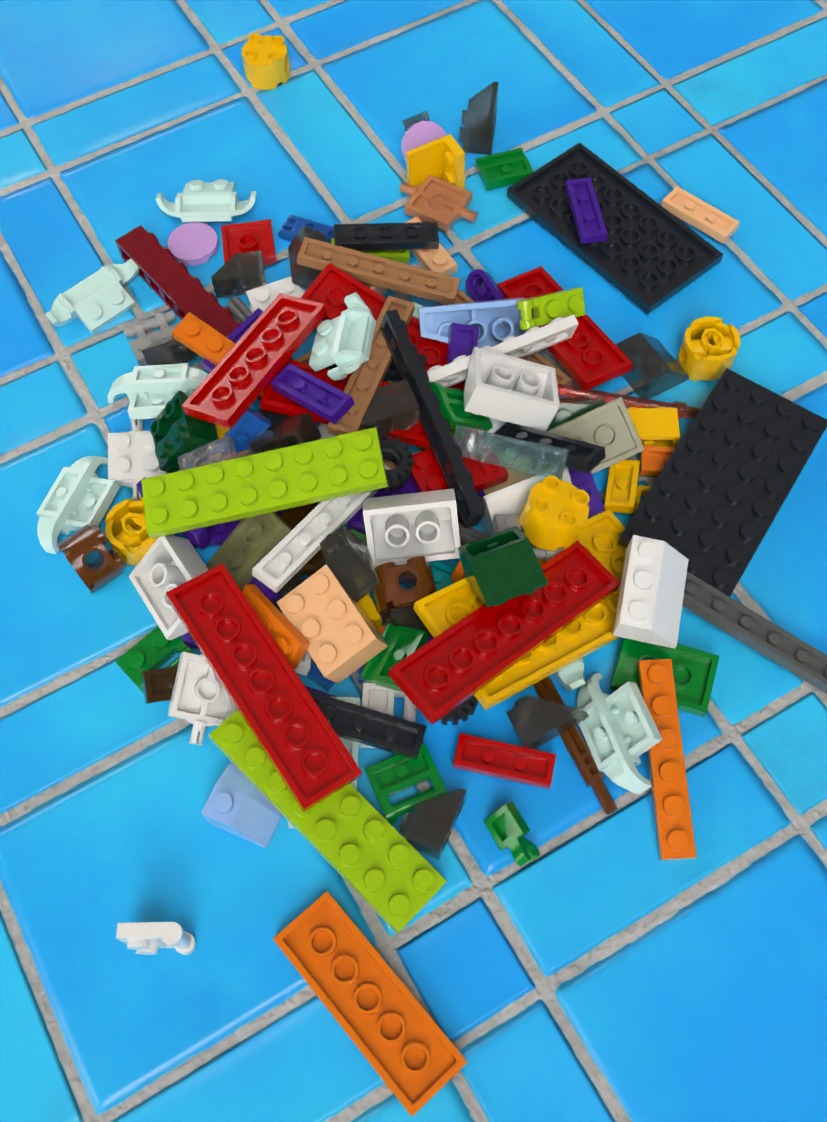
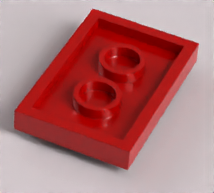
[410,430,509,492]

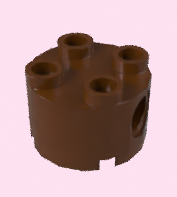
[57,524,126,593]
[370,556,437,616]

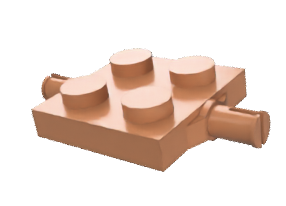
[400,175,478,232]

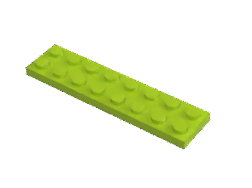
[141,427,388,539]
[209,710,447,934]

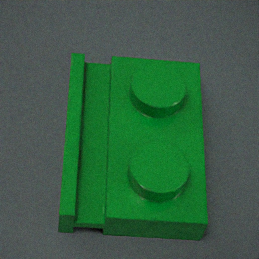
[475,148,533,190]
[360,623,429,692]

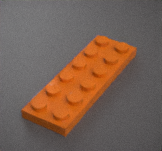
[273,891,468,1117]

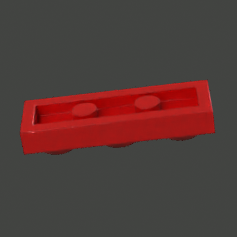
[453,733,556,789]

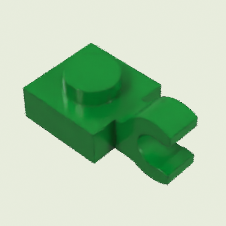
[483,802,541,867]

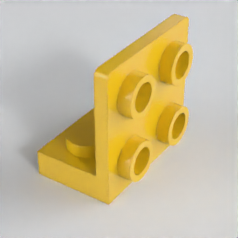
[406,134,465,189]

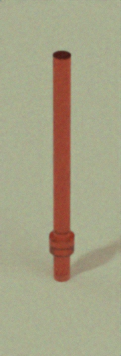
[557,384,701,419]

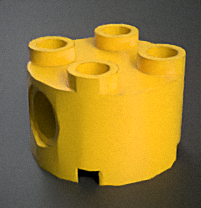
[241,33,290,90]
[679,316,741,381]
[519,476,590,551]
[104,498,158,567]

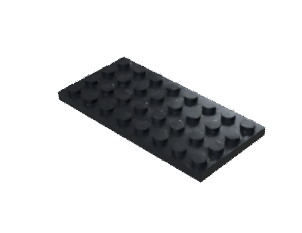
[507,142,723,314]
[617,368,827,597]

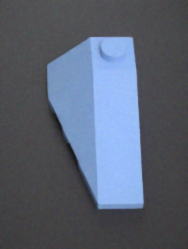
[418,298,531,355]
[201,761,282,849]

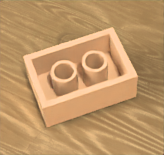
[277,564,388,684]

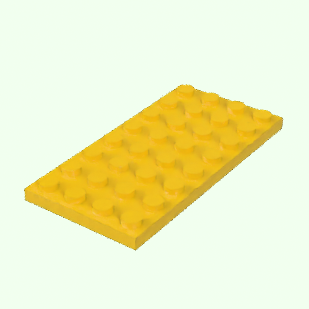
[413,509,626,710]

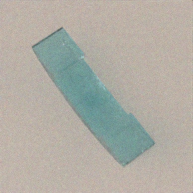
[453,425,569,480]

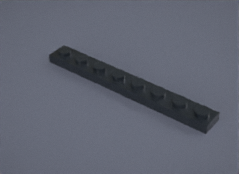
[380,309,486,529]

